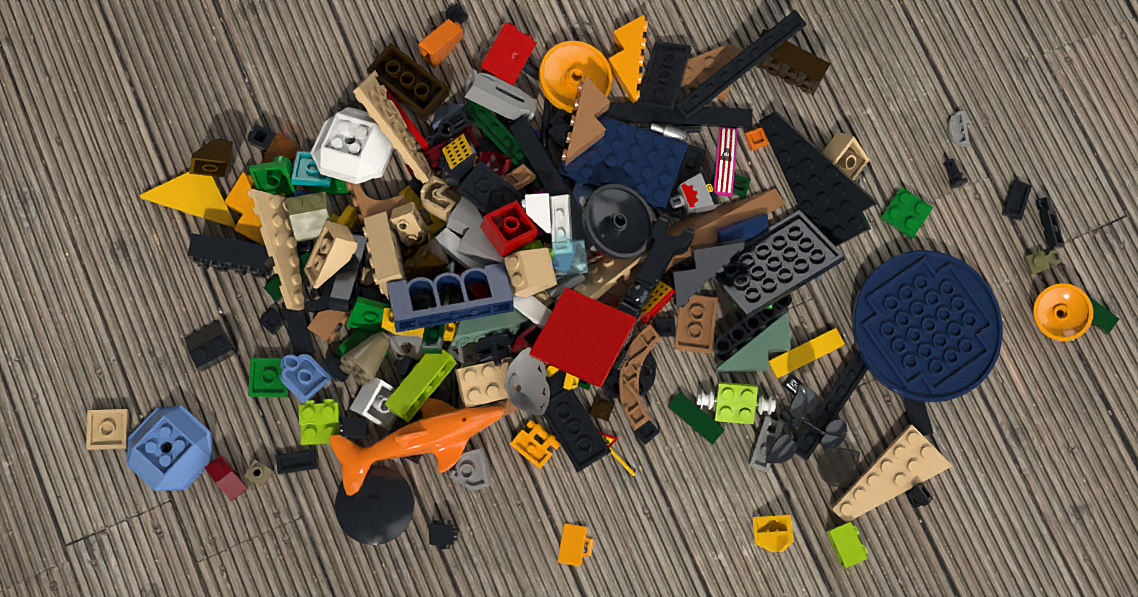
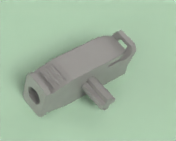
[464,69,537,122]

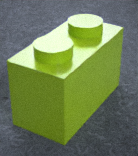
[826,522,868,569]

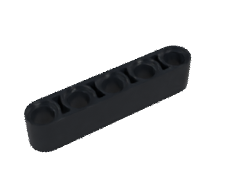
[329,231,368,313]
[713,294,792,357]

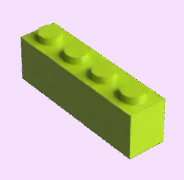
[385,349,457,423]

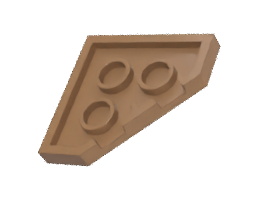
[682,44,744,101]

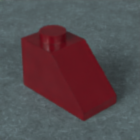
[204,455,248,501]

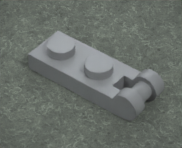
[749,415,784,473]

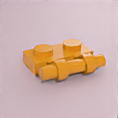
[510,420,561,470]

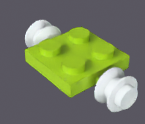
[696,382,775,425]

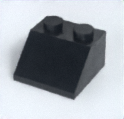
[184,320,237,372]

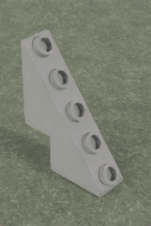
[447,197,506,269]

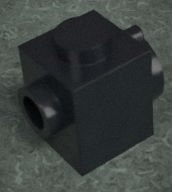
[429,520,458,550]

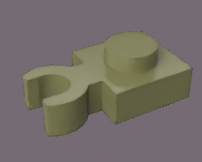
[1024,250,1061,276]

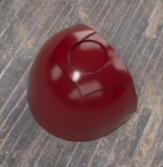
[478,151,511,177]

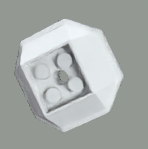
[311,107,394,184]

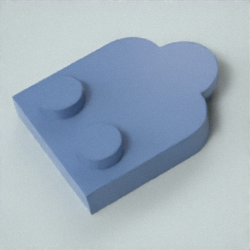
[280,354,332,404]

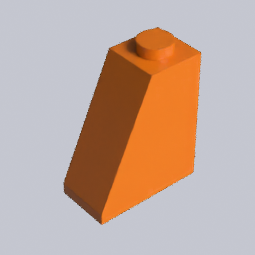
[418,19,464,69]

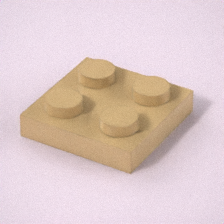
[86,409,129,450]

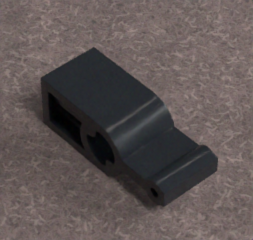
[426,108,476,143]

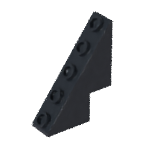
[670,239,745,308]

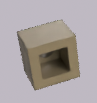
[244,460,274,488]

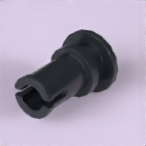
[943,159,968,189]

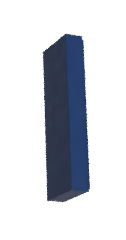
[717,212,768,242]

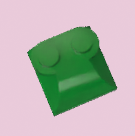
[249,156,297,195]

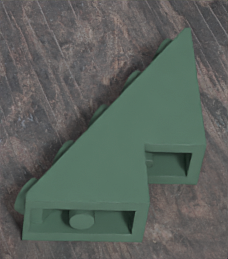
[451,307,535,346]
[714,312,791,373]

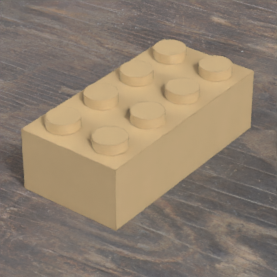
[363,211,408,300]

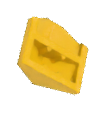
[752,515,793,552]

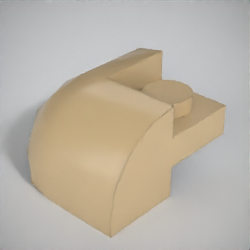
[421,175,462,222]

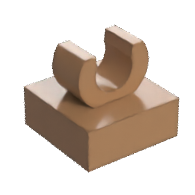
[494,398,519,418]

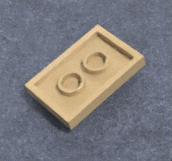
[455,357,520,408]

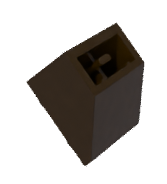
[401,230,449,281]

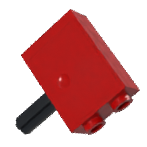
[476,22,539,86]

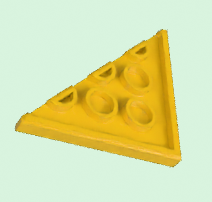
[139,171,236,229]

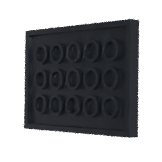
[713,210,845,319]

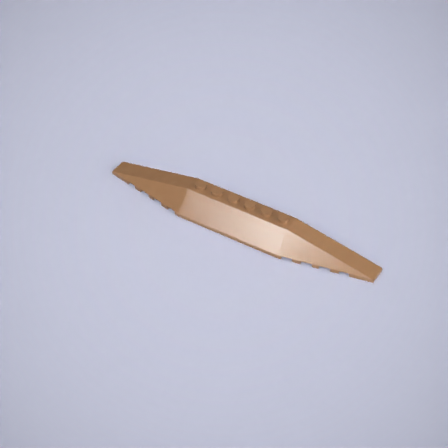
[524,188,786,332]

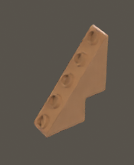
[562,76,610,166]

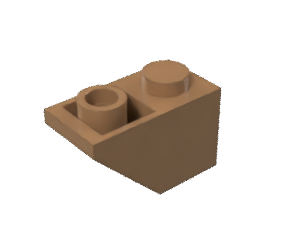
[307,310,350,344]

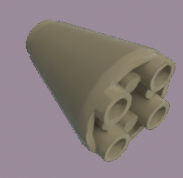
[340,331,391,386]

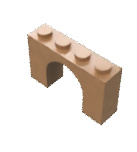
[344,159,407,227]

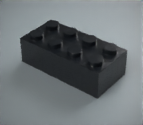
[187,233,274,279]

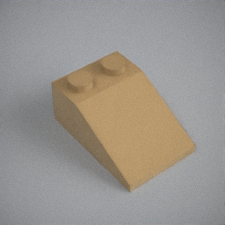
[304,220,358,289]

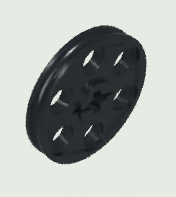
[602,342,656,400]

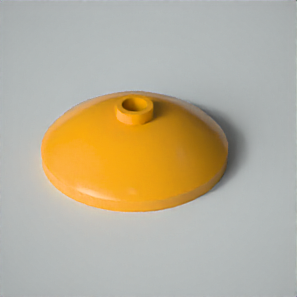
[1033,283,1093,341]

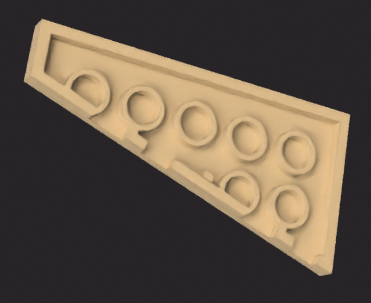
[353,70,434,184]
[247,189,305,310]
[551,241,654,305]

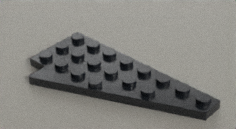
[759,111,878,247]

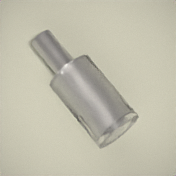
[650,123,687,142]

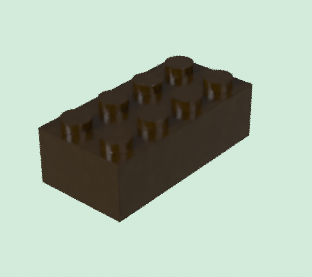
[755,29,831,95]
[367,43,450,122]

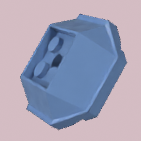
[126,406,214,491]

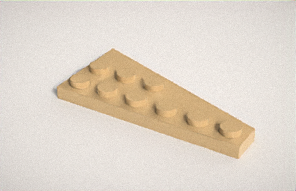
[830,424,952,523]

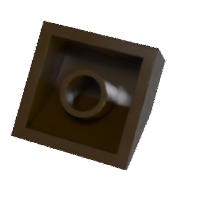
[189,138,233,178]

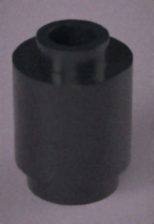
[322,353,350,383]

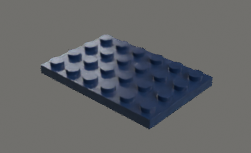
[558,116,688,211]

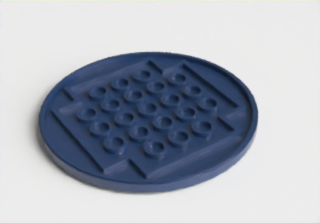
[852,250,1003,403]

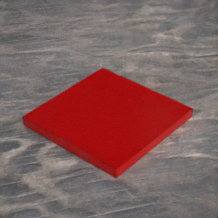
[529,287,637,388]

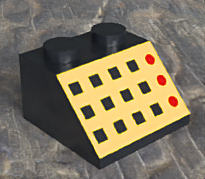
[437,134,477,186]

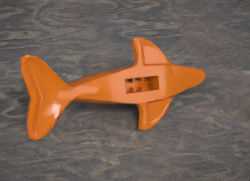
[329,398,505,496]

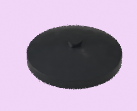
[582,184,654,260]
[335,465,415,545]

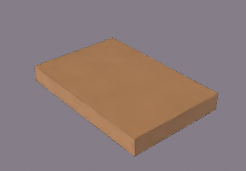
[673,294,718,354]

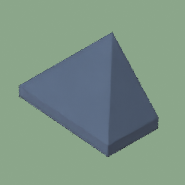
[432,103,463,133]

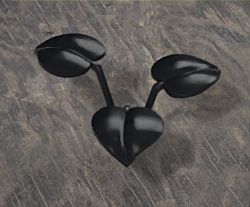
[765,384,848,463]

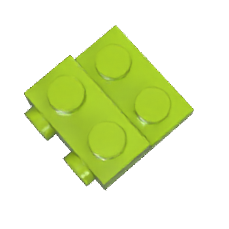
[299,399,341,446]

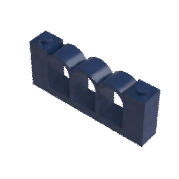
[386,263,514,333]

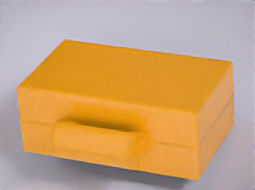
[557,523,594,566]

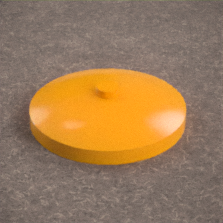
[539,41,613,114]

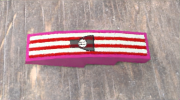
[713,127,737,197]

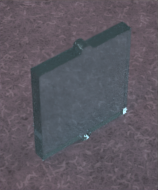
[552,239,588,276]

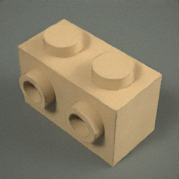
[390,202,429,247]

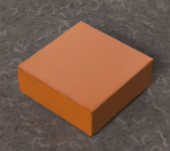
[744,127,769,152]

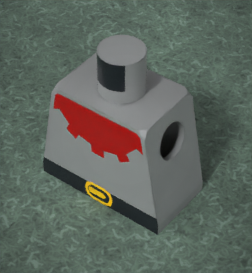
[670,171,719,214]

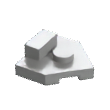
[449,448,491,491]

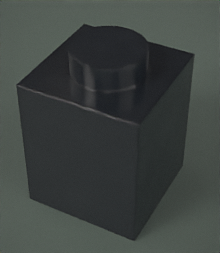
[339,418,369,440]

